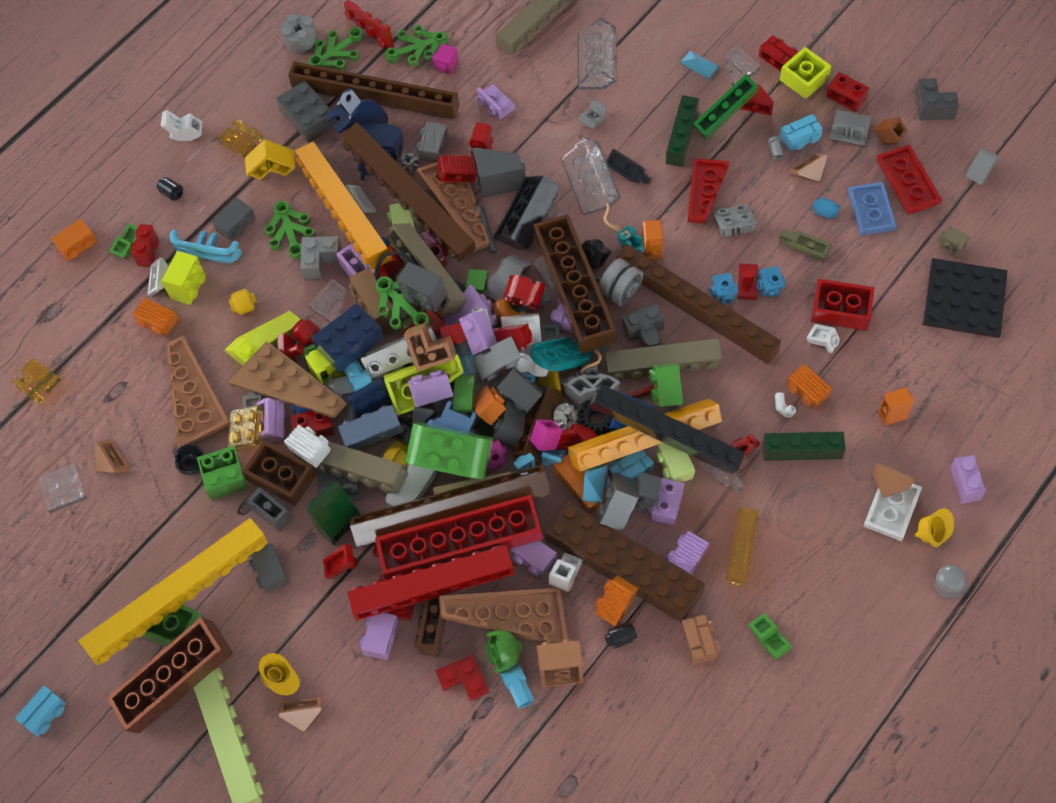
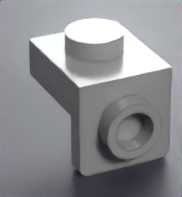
[579,100,608,129]

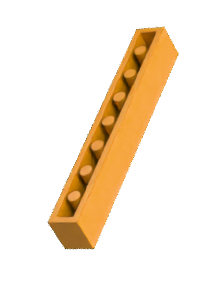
[567,398,722,472]

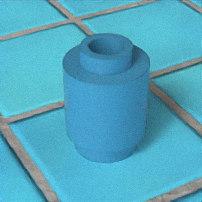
[812,197,841,219]

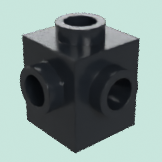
[581,239,612,268]

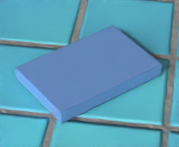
[847,182,897,236]

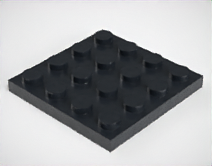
[923,258,1008,338]

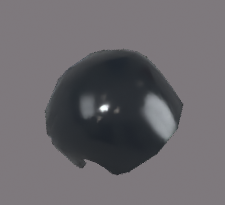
[175,444,204,476]

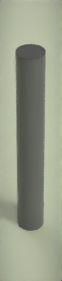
[477,206,497,254]

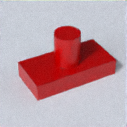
[737,263,758,300]
[278,333,304,363]
[323,544,358,579]

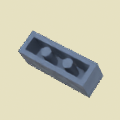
[338,405,403,450]

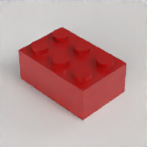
[810,279,875,331]

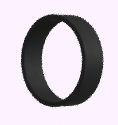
[375,252,416,293]

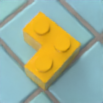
[245,139,296,180]

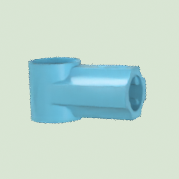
[344,360,373,392]
[500,664,534,709]

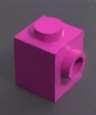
[432,43,458,74]
[529,420,563,452]

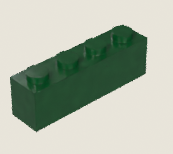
[666,95,699,167]
[762,432,846,461]

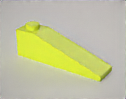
[225,311,300,366]
[383,354,464,415]

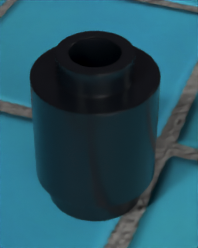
[157,177,183,201]
[605,623,637,649]

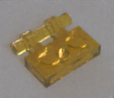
[218,119,263,158]
[12,358,61,403]

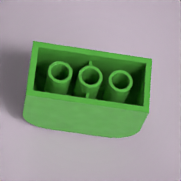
[405,422,494,479]

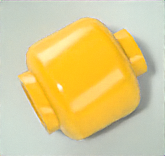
[228,289,257,315]

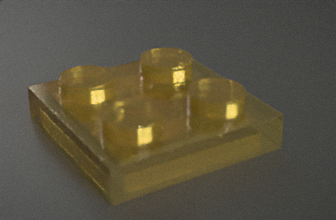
[227,405,263,449]

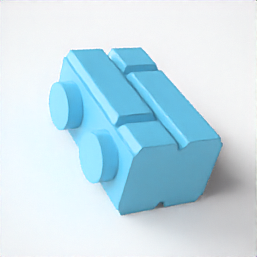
[780,114,823,152]
[608,450,654,480]
[15,685,67,737]

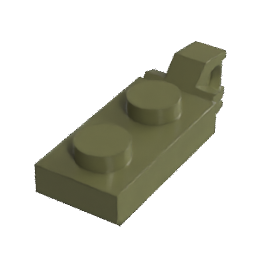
[779,230,832,262]

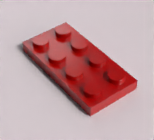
[876,144,942,215]

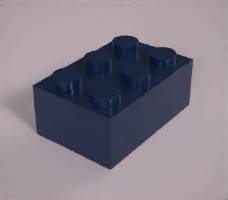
[312,303,384,373]

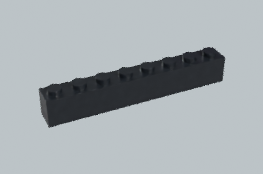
[589,384,745,474]

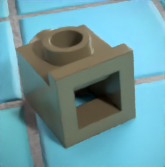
[937,226,970,259]

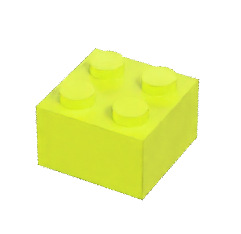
[780,47,832,99]
[161,251,206,305]

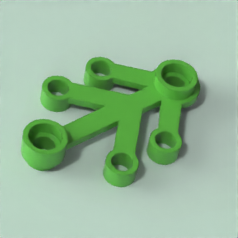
[385,25,448,67]
[308,27,363,71]
[264,201,315,260]
[375,277,430,330]

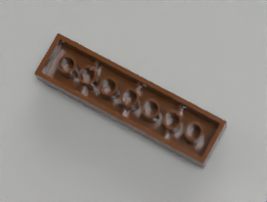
[533,214,617,354]
[545,501,705,623]

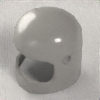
[934,565,966,599]

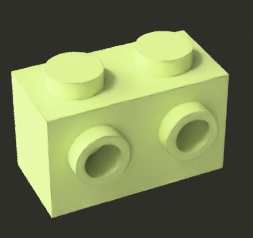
[655,443,695,483]

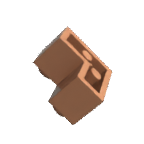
[404,323,456,371]

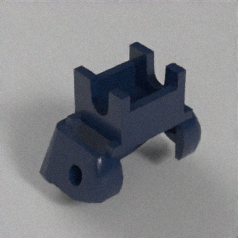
[325,88,388,134]
[346,124,404,181]

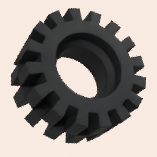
[580,402,612,436]

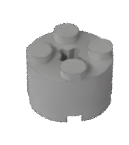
[281,14,318,54]

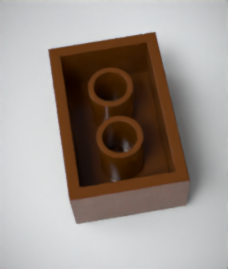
[242,440,317,506]

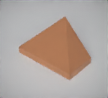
[789,153,827,182]
[95,440,130,473]
[872,463,915,498]
[279,697,322,732]

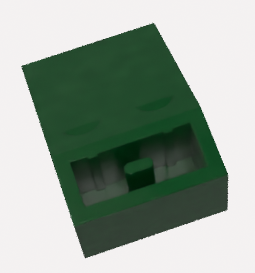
[307,481,360,546]

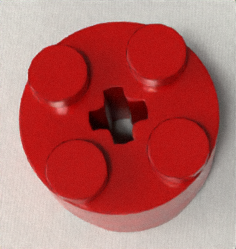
[503,275,545,311]

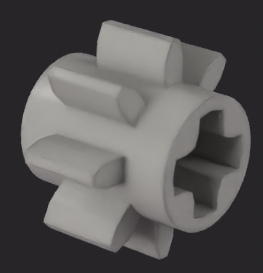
[398,153,420,175]

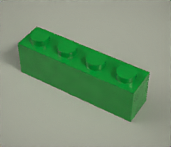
[693,74,759,140]

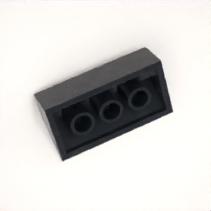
[493,175,560,249]

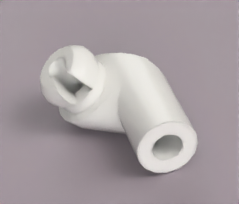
[775,392,796,418]

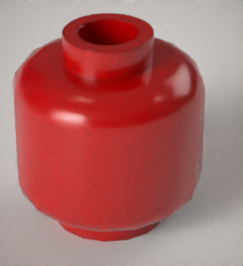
[292,319,320,346]

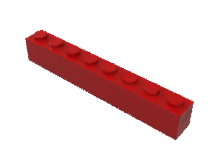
[347,545,514,621]

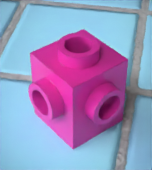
[488,438,507,470]

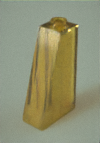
[726,507,759,587]

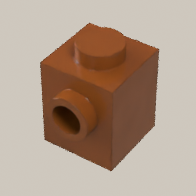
[874,117,908,144]

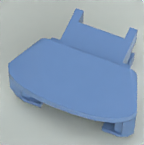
[427,400,478,434]

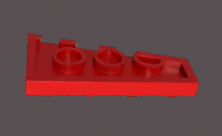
[343,0,394,50]
[687,158,730,224]

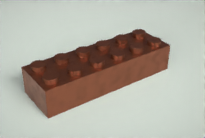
[107,617,233,734]

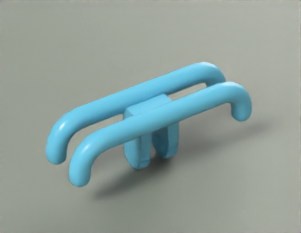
[169,230,242,263]

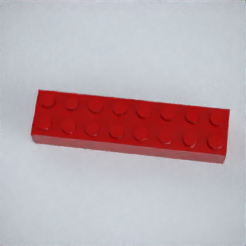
[375,495,544,580]

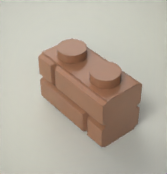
[681,615,720,665]

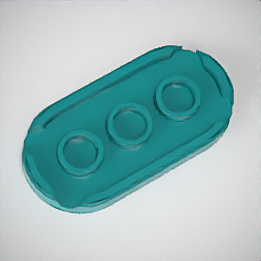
[529,337,592,371]

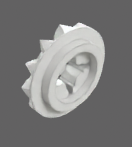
[554,403,580,429]

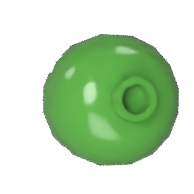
[485,630,522,673]

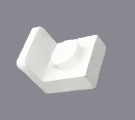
[806,324,840,353]

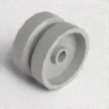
[598,258,643,307]

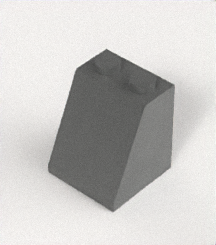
[473,148,526,198]

